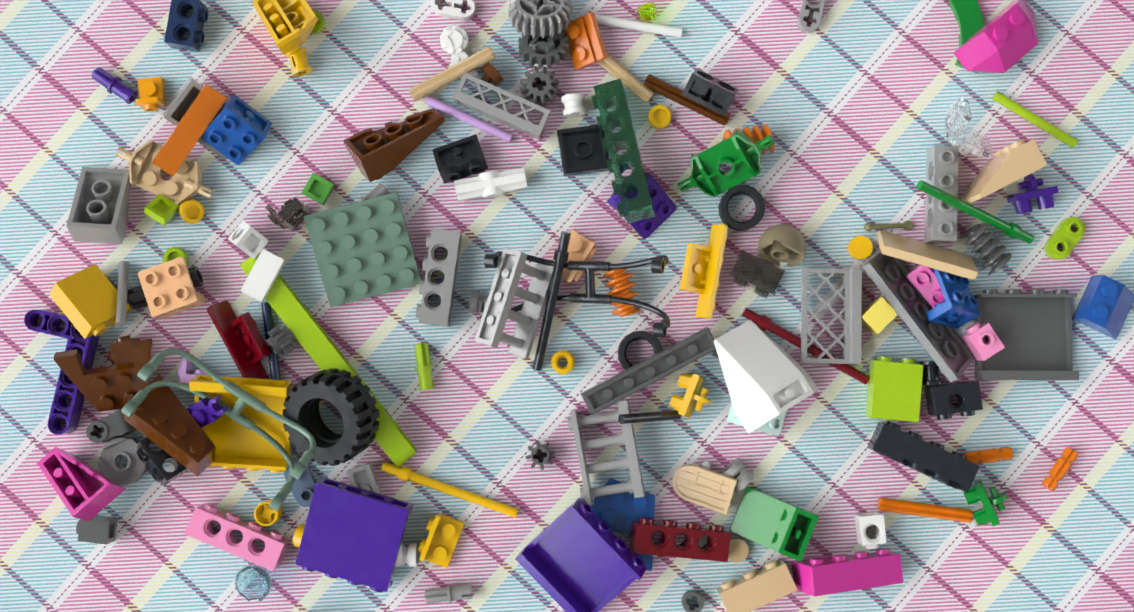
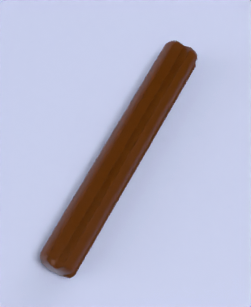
[644,74,731,125]

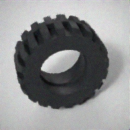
[282,369,380,466]

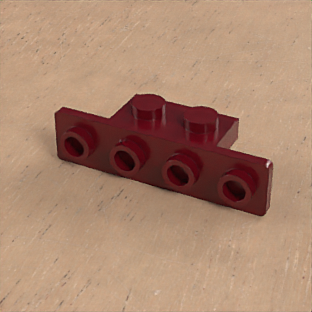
[207,300,271,379]

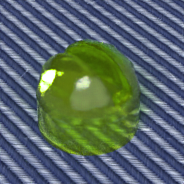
[636,2,657,22]

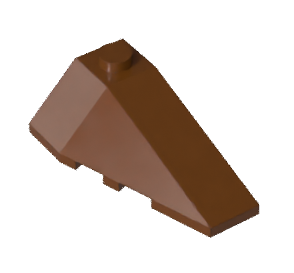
[343,108,445,182]

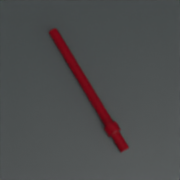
[741,307,870,385]

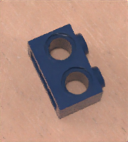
[164,0,208,52]

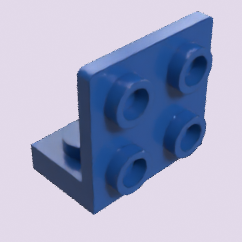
[201,94,272,165]
[926,269,980,329]

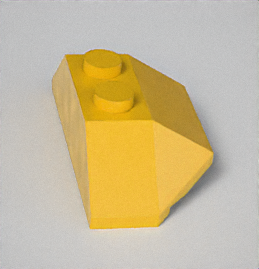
[252,0,318,55]

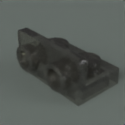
[265,197,314,231]
[729,250,785,298]

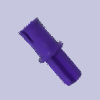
[92,67,138,104]

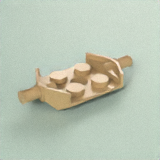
[116,140,215,205]

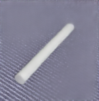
[595,14,682,38]

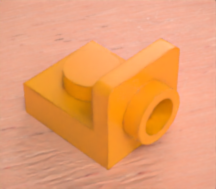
[136,77,167,111]

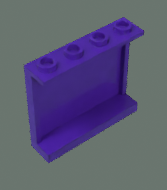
[295,477,414,592]
[515,498,647,612]

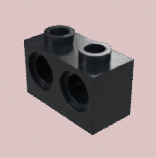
[682,69,739,116]
[136,437,188,486]

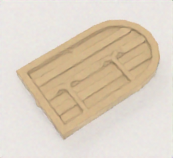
[672,464,737,515]

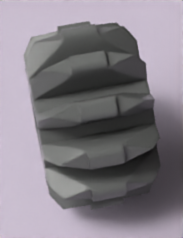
[520,66,559,107]

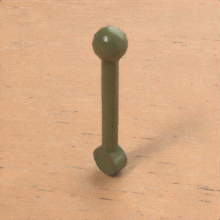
[864,220,913,231]

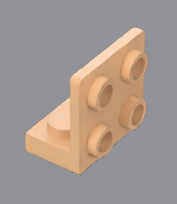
[138,257,206,319]

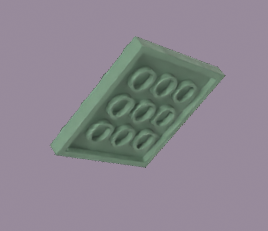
[304,191,422,307]

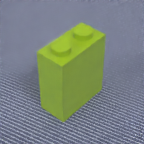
[865,356,923,422]

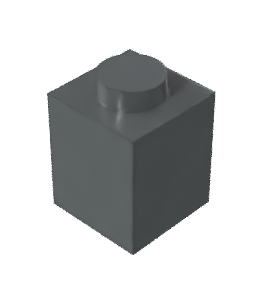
[76,515,118,544]

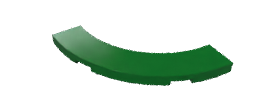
[948,0,984,73]

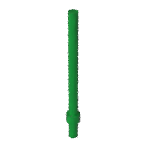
[916,180,1034,244]

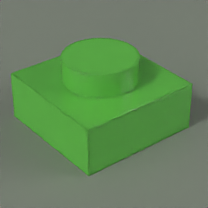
[302,173,335,206]

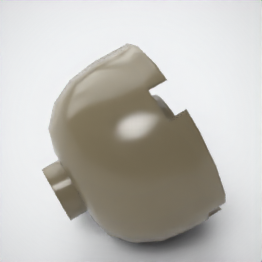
[757,223,806,267]

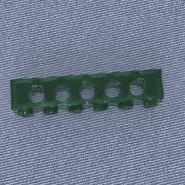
[591,78,656,224]

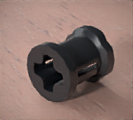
[919,361,942,385]

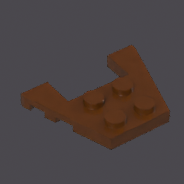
[53,338,153,412]

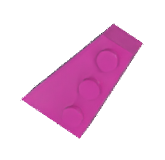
[37,447,125,521]

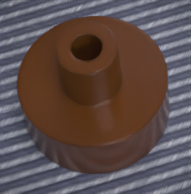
[481,62,504,86]

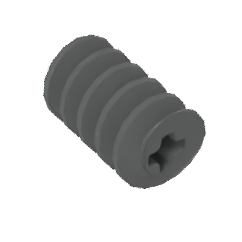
[959,223,1012,275]

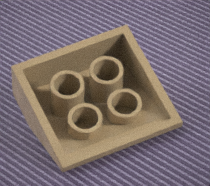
[960,139,1047,203]

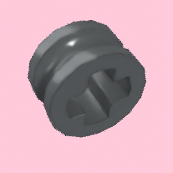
[681,590,704,612]

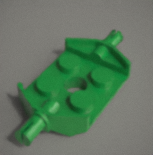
[678,130,775,197]

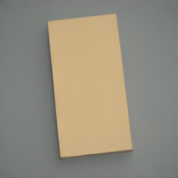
[877,229,978,280]

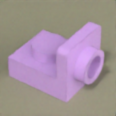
[178,359,208,384]

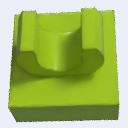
[144,194,179,226]

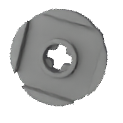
[98,437,149,486]

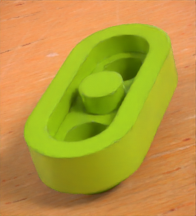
[1044,217,1085,260]

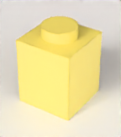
[862,297,897,334]

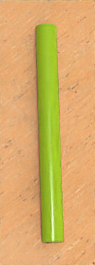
[992,91,1078,148]

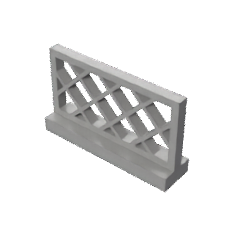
[801,268,862,364]

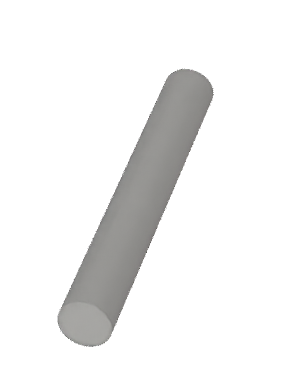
[116,261,129,326]

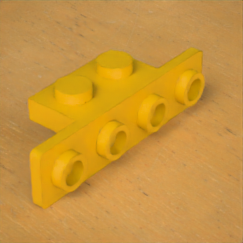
[680,224,728,319]

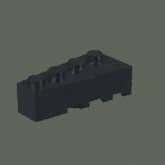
[867,420,980,493]

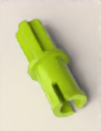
[414,343,435,391]

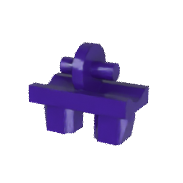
[1007,173,1059,214]

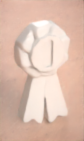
[440,25,479,79]

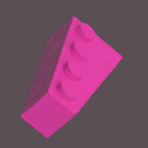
[791,548,903,597]

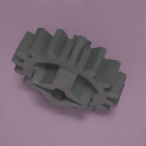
[518,30,569,69]

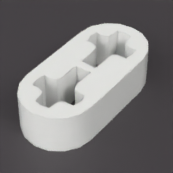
[431,0,476,20]

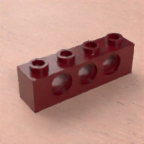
[629,517,731,562]

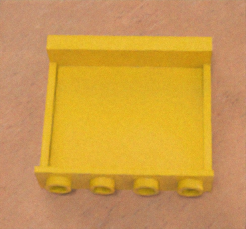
[189,375,292,473]

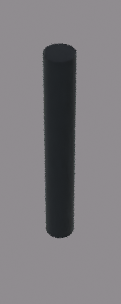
[618,410,681,424]

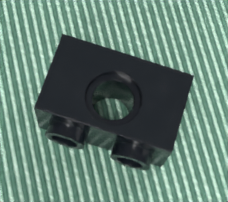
[924,381,983,420]

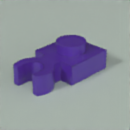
[187,395,229,428]

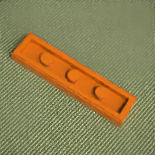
[152,84,227,176]

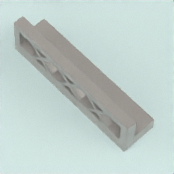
[453,72,551,141]

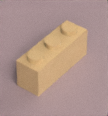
[717,559,797,612]

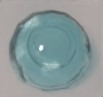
[235,564,272,601]

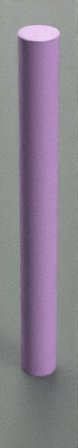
[425,95,513,143]

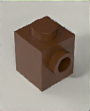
[109,335,140,365]

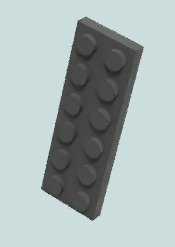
[863,250,975,383]

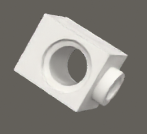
[228,221,269,259]
[854,512,887,549]

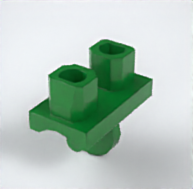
[963,479,1008,526]

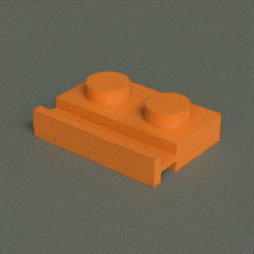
[564,12,608,70]

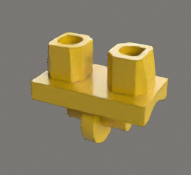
[669,373,712,418]

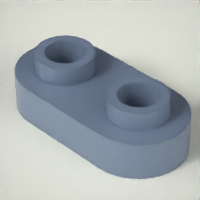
[284,461,316,507]

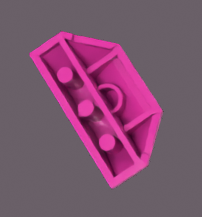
[953,0,1038,73]

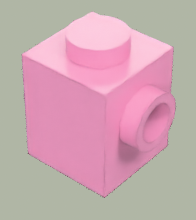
[961,322,1005,361]

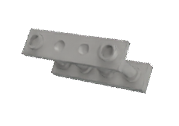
[474,248,554,359]
[568,400,646,506]

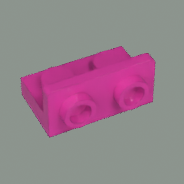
[907,265,945,309]

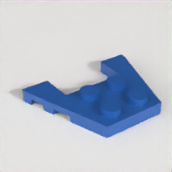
[591,478,655,571]

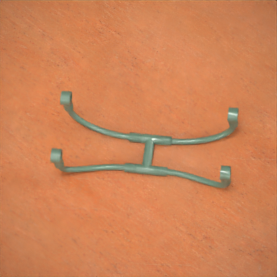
[121,348,316,512]

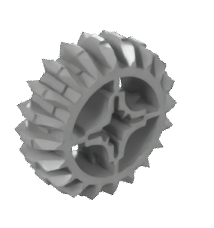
[508,0,572,39]

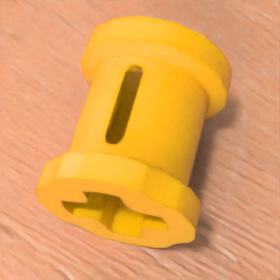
[286,47,313,77]

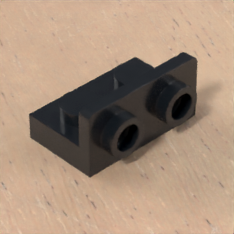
[432,134,488,184]

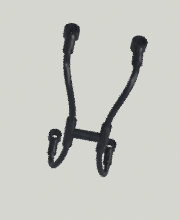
[484,251,671,338]

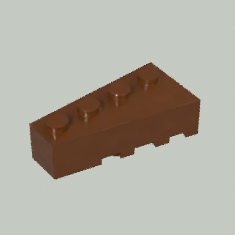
[124,375,216,477]

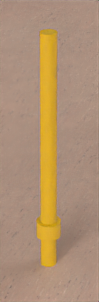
[381,462,518,518]

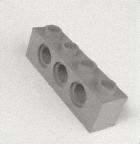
[925,145,959,244]
[416,228,462,327]

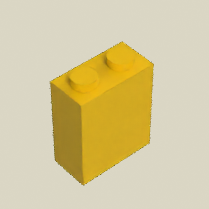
[49,264,131,339]

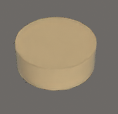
[728,538,749,563]

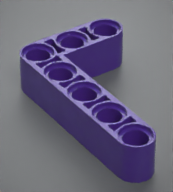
[24,310,100,435]

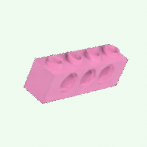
[185,503,289,571]

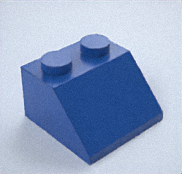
[1072,275,1134,339]

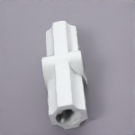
[454,167,528,202]

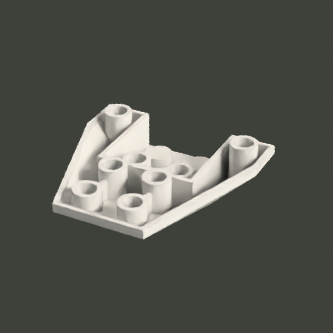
[714,320,819,434]

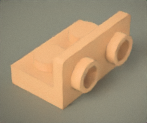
[552,229,597,284]

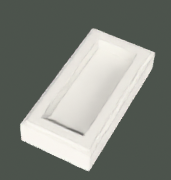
[240,249,286,302]

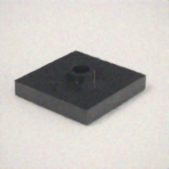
[557,124,611,177]

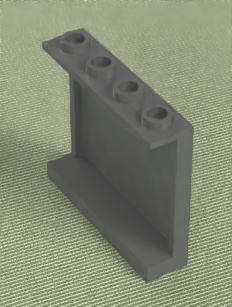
[974,289,1079,380]

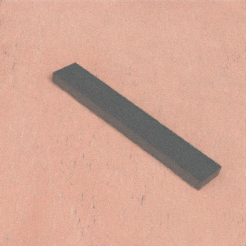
[580,327,716,415]

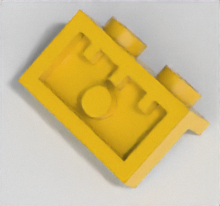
[417,512,465,568]

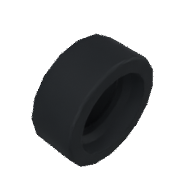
[718,185,765,231]
[617,331,663,370]

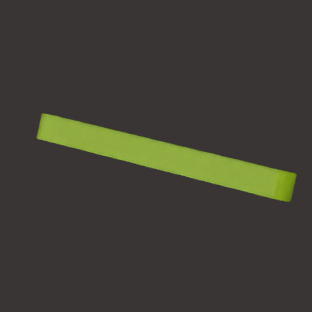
[240,251,418,467]

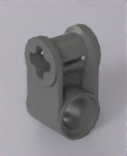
[86,409,137,443]

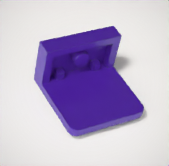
[607,169,677,239]

